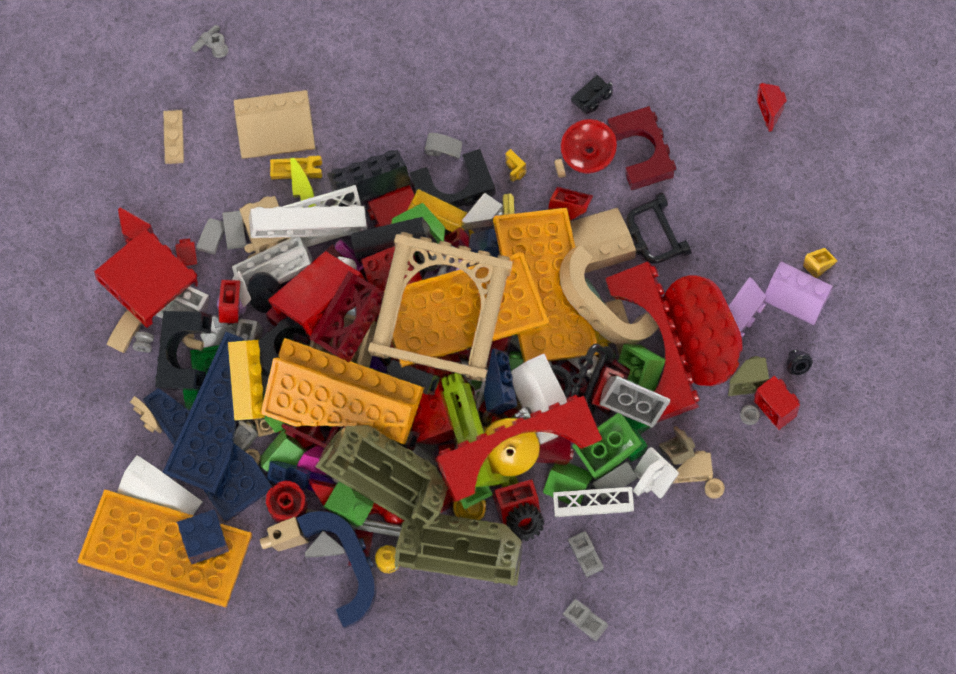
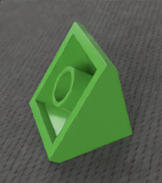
[260,430,307,471]
[543,463,593,507]

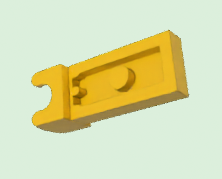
[270,156,322,180]

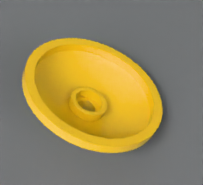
[484,418,539,476]

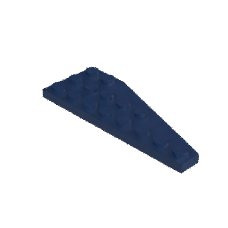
[163,332,245,495]
[143,388,273,523]

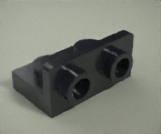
[571,75,613,115]

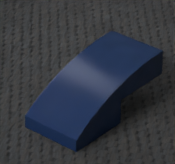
[267,461,311,491]

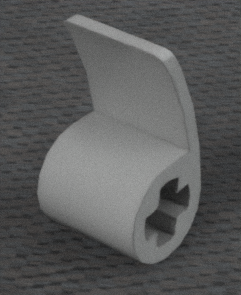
[425,133,462,159]

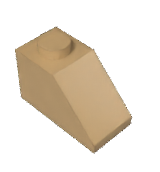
[673,451,713,483]

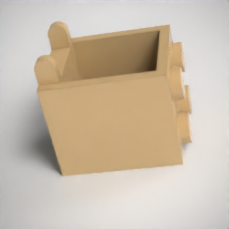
[239,196,291,258]

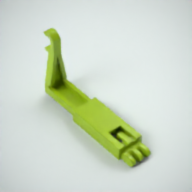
[442,373,519,488]

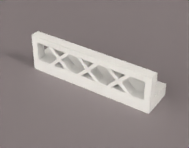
[553,487,634,517]

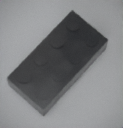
[327,149,411,207]

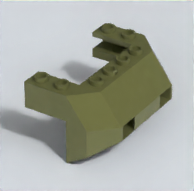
[315,425,448,527]
[394,514,523,586]

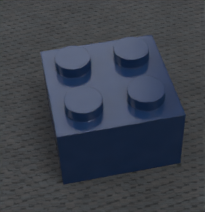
[177,509,229,564]

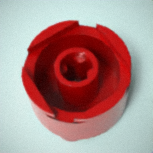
[266,481,308,523]

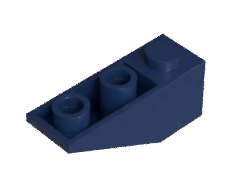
[484,349,517,414]

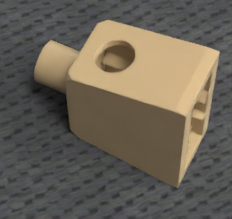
[260,517,309,551]

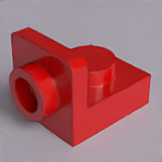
[175,238,198,266]

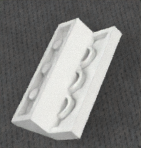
[511,354,567,445]

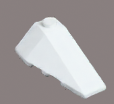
[117,455,203,515]

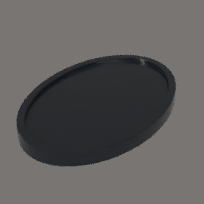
[247,272,281,313]

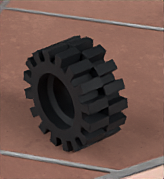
[506,503,544,541]

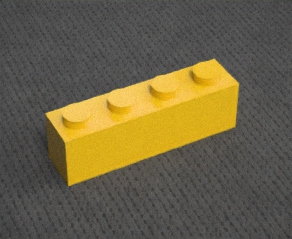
[228,340,265,420]

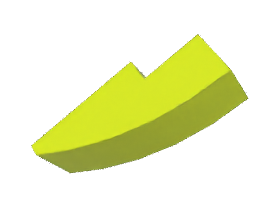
[290,158,317,208]

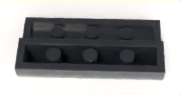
[351,217,437,262]

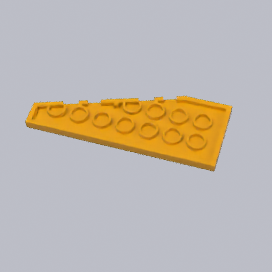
[278,338,424,444]
[261,357,415,426]

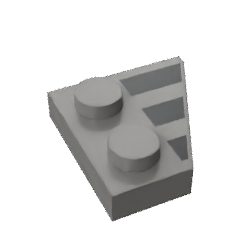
[198,311,238,348]

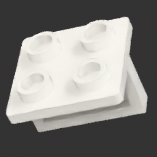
[633,447,679,498]

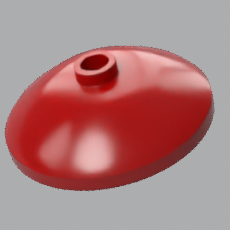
[561,119,617,174]

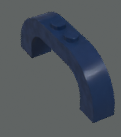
[297,511,377,628]

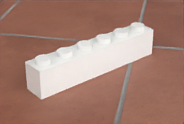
[249,205,367,238]

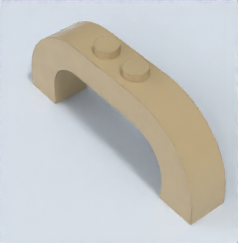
[560,244,659,346]

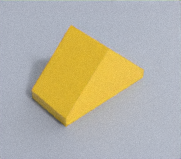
[803,248,838,278]

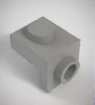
[234,420,258,451]

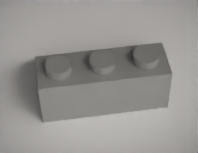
[600,376,670,428]

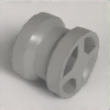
[132,332,154,353]

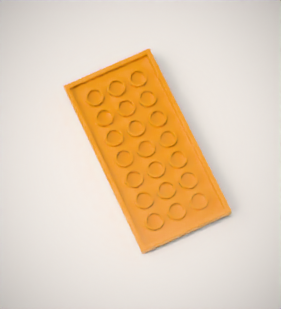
[492,208,599,363]
[384,252,549,368]
[77,489,252,608]

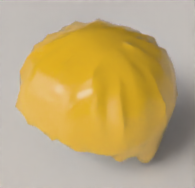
[453,500,487,520]

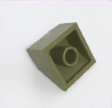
[728,356,769,396]

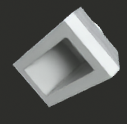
[462,193,504,230]

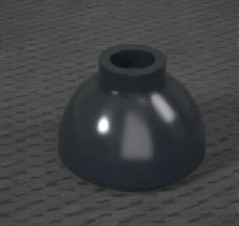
[786,349,813,375]

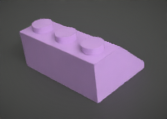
[765,262,833,325]
[729,277,766,339]

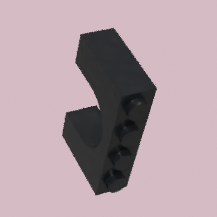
[409,149,496,208]
[155,311,212,391]
[258,316,310,378]
[386,359,440,451]

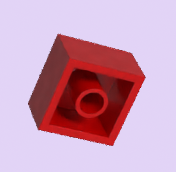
[754,375,800,430]

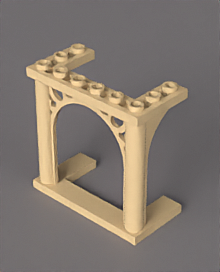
[368,232,513,382]

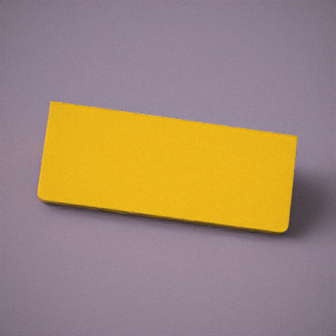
[408,189,468,232]

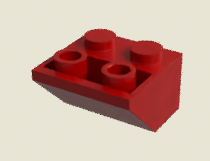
[492,479,541,526]

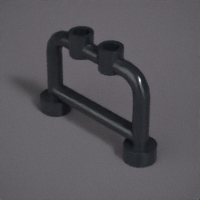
[626,192,692,264]
[570,344,616,415]

